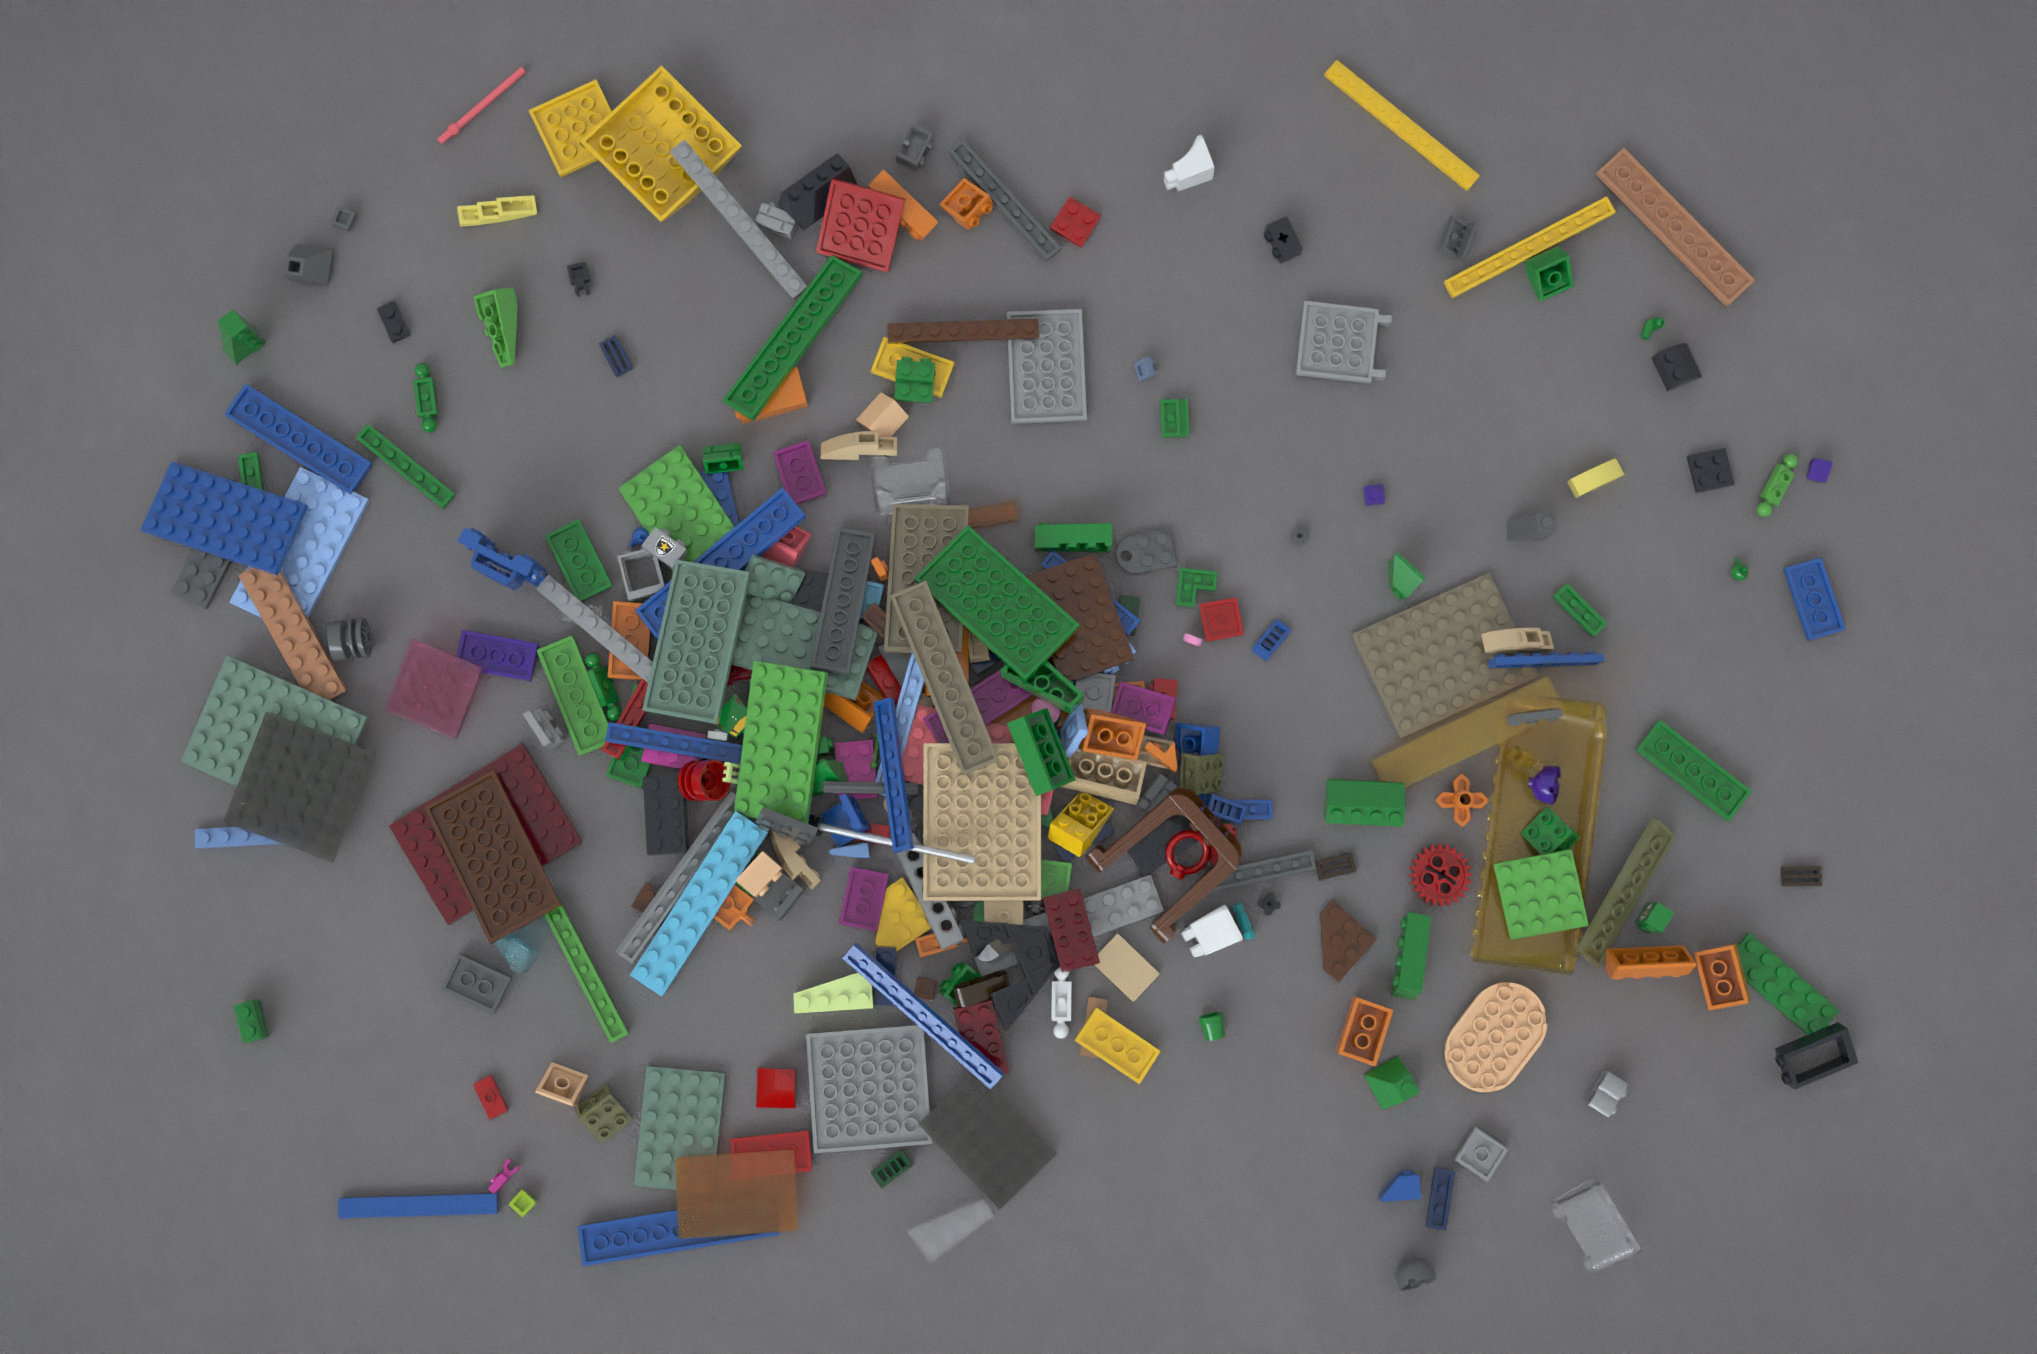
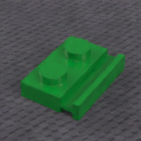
[1160,399,1189,438]

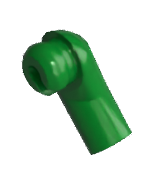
[1640,317,1665,340]

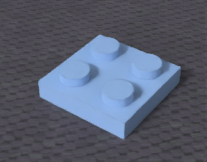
[1059,705,1088,758]

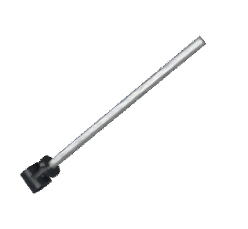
[808,814,977,864]

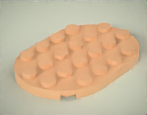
[1444,982,1547,1092]

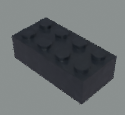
[643,774,689,856]

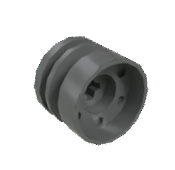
[327,617,372,661]

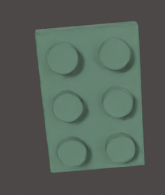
[745,554,805,604]

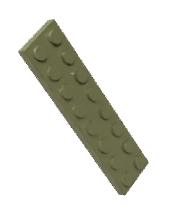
[1575,817,1676,968]

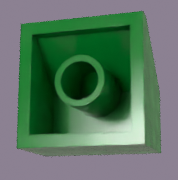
[1524,246,1574,301]

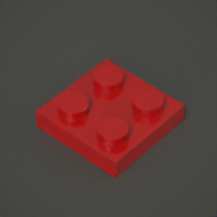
[1050,196,1101,248]
[1199,597,1244,642]

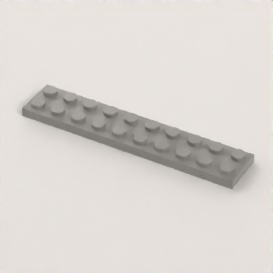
[975,875,1164,976]

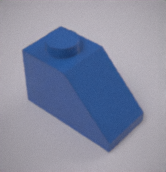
[1378,1170,1421,1202]

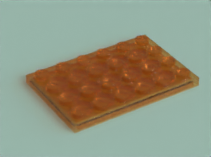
[675,1149,799,1239]

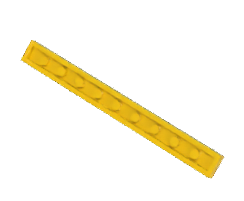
[1324,60,1480,191]
[1443,196,1616,299]

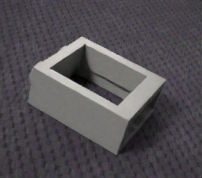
[617,547,666,603]

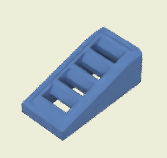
[829,842,871,858]

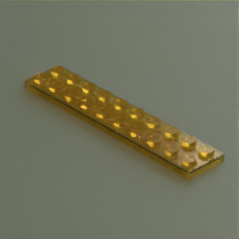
[1372,676,1566,788]

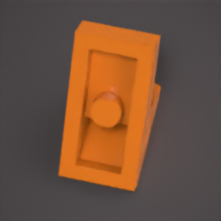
[1144,742,1177,773]

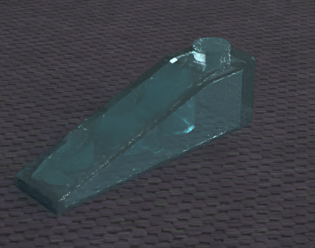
[472,910,540,974]

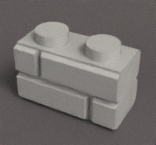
[755,202,798,240]

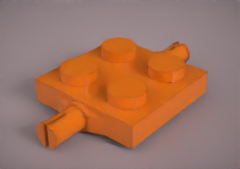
[714,885,756,931]

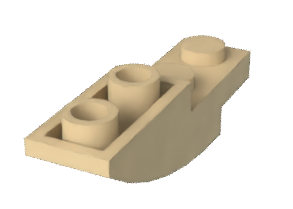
[821,431,897,460]
[1481,628,1554,653]
[769,830,821,890]

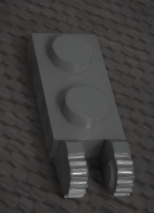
[1506,707,1563,727]

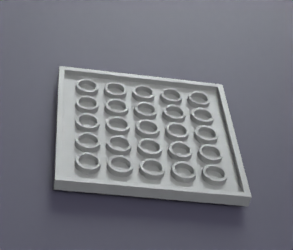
[806,1025,932,1153]

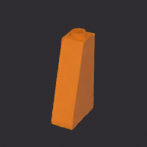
[734,366,808,424]

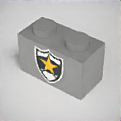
[641,527,689,570]

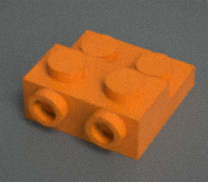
[939,178,994,230]

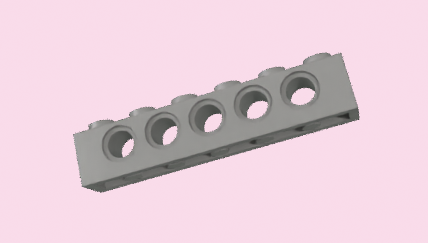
[896,833,965,951]

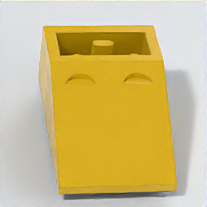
[1048,792,1114,857]

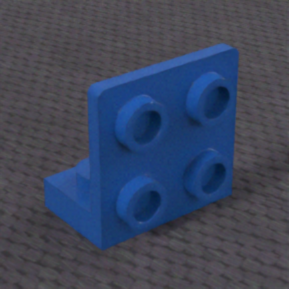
[822,793,871,847]

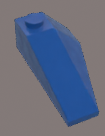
[1175,723,1220,802]

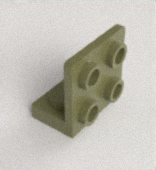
[1179,753,1224,795]
[574,1083,633,1143]

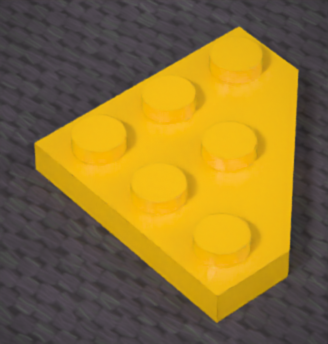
[875,877,931,952]

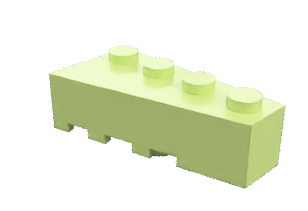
[793,973,874,1013]

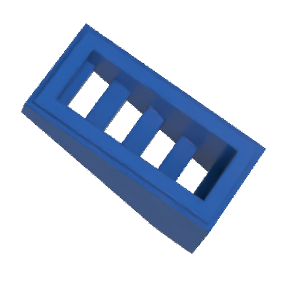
[1252,619,1292,661]
[1204,794,1247,825]

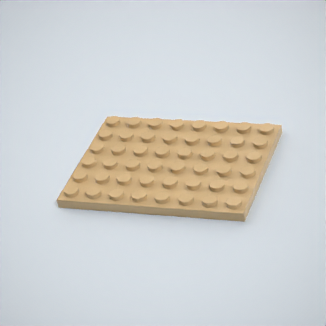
[923,743,1041,901]

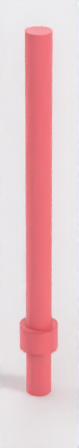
[437,67,526,144]

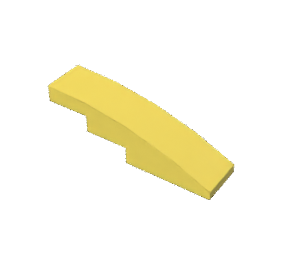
[457,195,537,227]

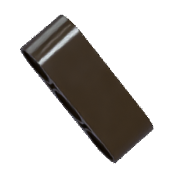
[953,971,1010,1007]

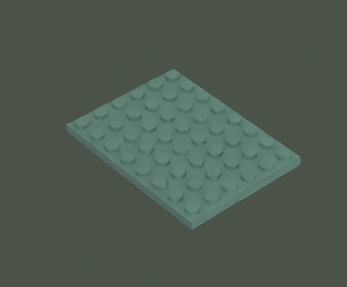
[181,655,369,823]

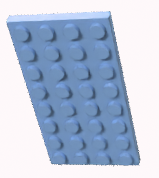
[229,467,370,619]

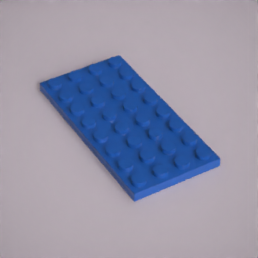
[140,461,308,576]

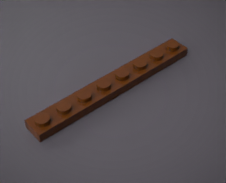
[887,318,1039,344]

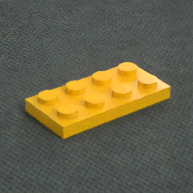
[871,337,955,398]
[1074,1007,1161,1084]

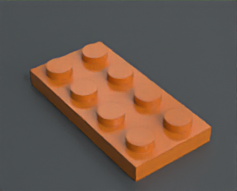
[608,601,651,680]

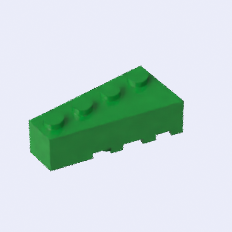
[1034,522,1112,553]
[1000,661,1084,714]
[1391,912,1431,1000]

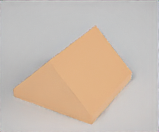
[856,393,909,437]
[535,1062,588,1106]

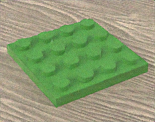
[1493,848,1589,940]

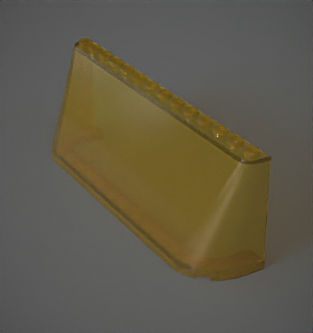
[1470,693,1607,976]

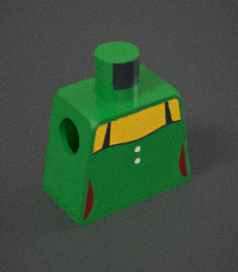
[714,694,747,739]

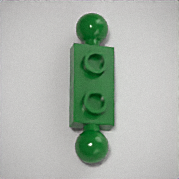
[413,363,438,433]
[585,653,622,721]

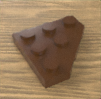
[1319,900,1377,983]

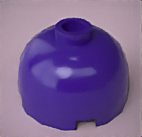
[1528,765,1561,804]

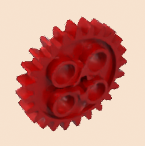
[1408,844,1472,907]

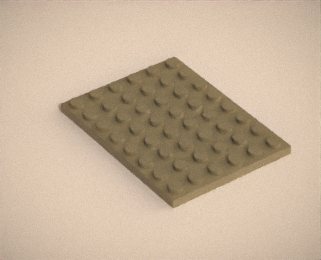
[1351,573,1539,739]

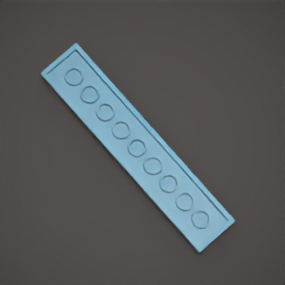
[630,811,769,997]

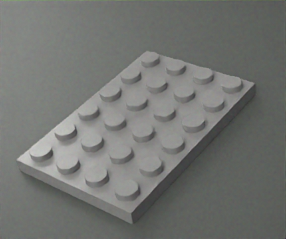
[1007,309,1087,424]

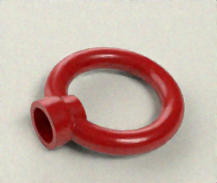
[1166,830,1211,880]

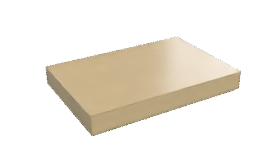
[1095,933,1160,1002]

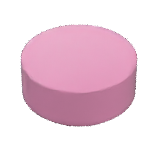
[1183,633,1203,647]

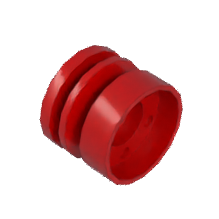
[678,760,730,801]

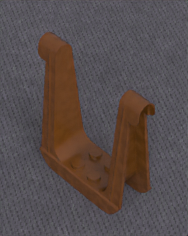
[1085,788,1242,944]

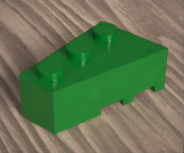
[218,309,266,365]

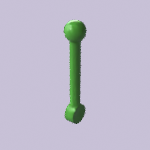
[870,732,879,769]

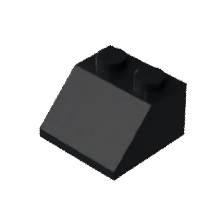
[1652,343,1702,392]

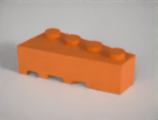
[867,169,938,241]

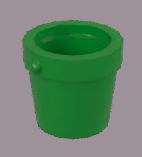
[1198,1012,1225,1041]

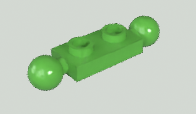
[1756,453,1798,517]

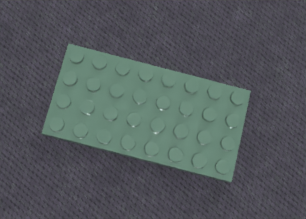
[642,560,751,725]
[732,593,878,701]

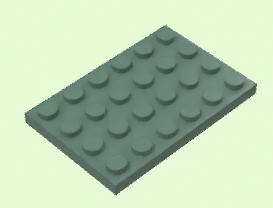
[634,1066,726,1193]

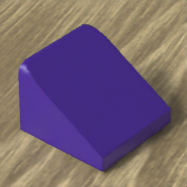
[1806,458,1833,483]

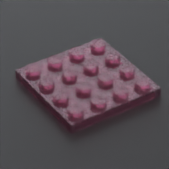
[384,638,484,739]

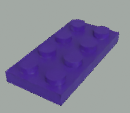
[454,630,539,682]

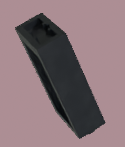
[1775,1022,1859,1090]

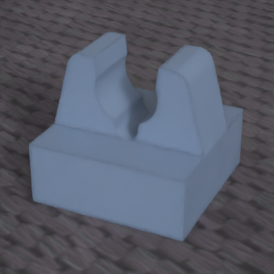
[1134,357,1159,382]

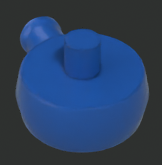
[628,527,649,547]

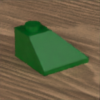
[1388,552,1426,601]
[1363,1056,1420,1110]

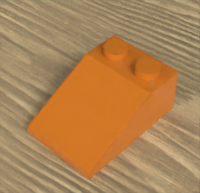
[1079,708,1146,760]

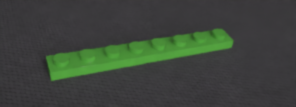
[545,897,629,1043]

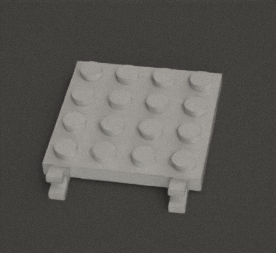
[1296,301,1392,384]

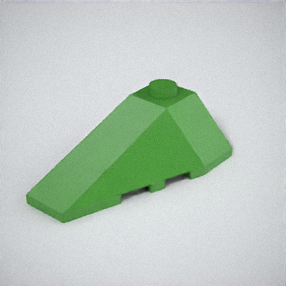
[473,287,518,367]

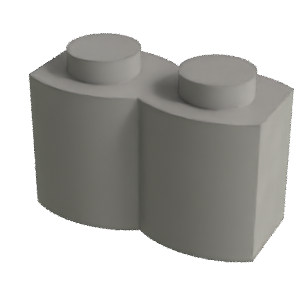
[1585,1070,1628,1118]

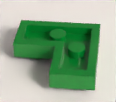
[1175,567,1218,608]

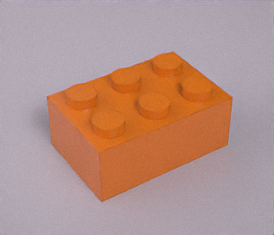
[1694,943,1751,1011]
[1335,997,1393,1067]

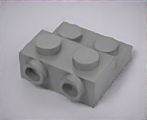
[523,708,564,750]

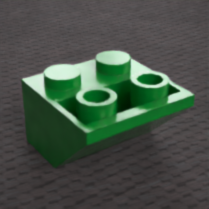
[812,759,849,797]

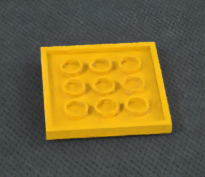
[528,79,612,177]

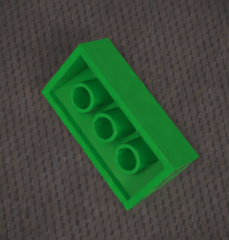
[1007,708,1076,796]
[1323,779,1406,827]

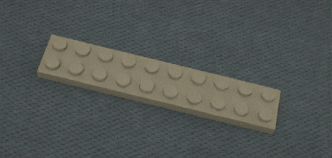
[890,581,999,776]

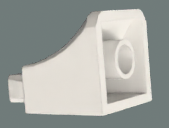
[1163,135,1214,191]
[1181,905,1243,958]

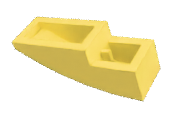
[1567,458,1625,498]

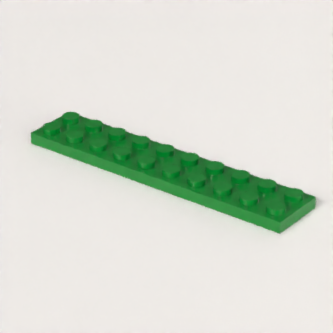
[722,255,863,421]

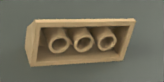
[1061,748,1147,805]

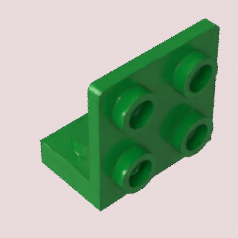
[1521,807,1581,854]

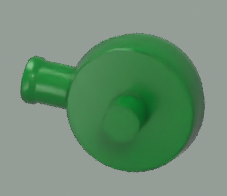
[1731,558,1748,581]

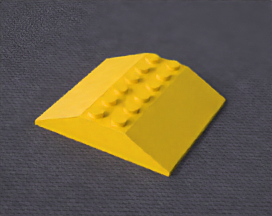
[580,65,742,223]

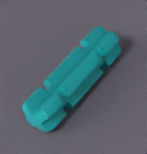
[1232,902,1256,940]

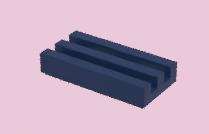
[599,335,633,378]

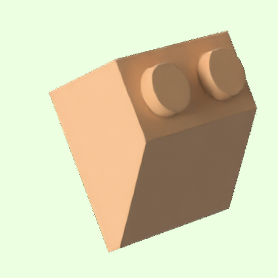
[735,851,784,897]

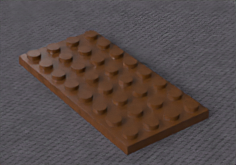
[424,770,562,944]

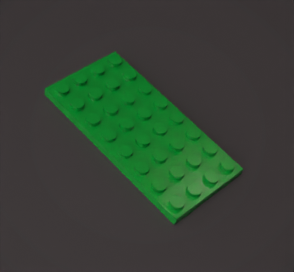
[914,525,1080,681]

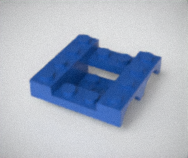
[457,528,548,591]

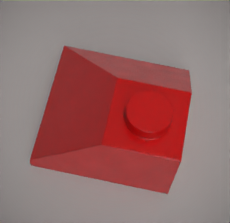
[756,1068,797,1108]

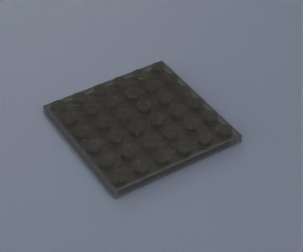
[224,712,376,863]

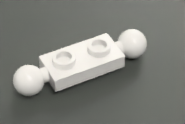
[1051,966,1071,1039]

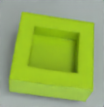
[508,1189,537,1218]

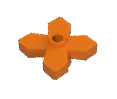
[1434,774,1489,827]

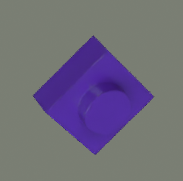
[1363,484,1385,506]

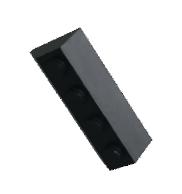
[779,153,858,231]

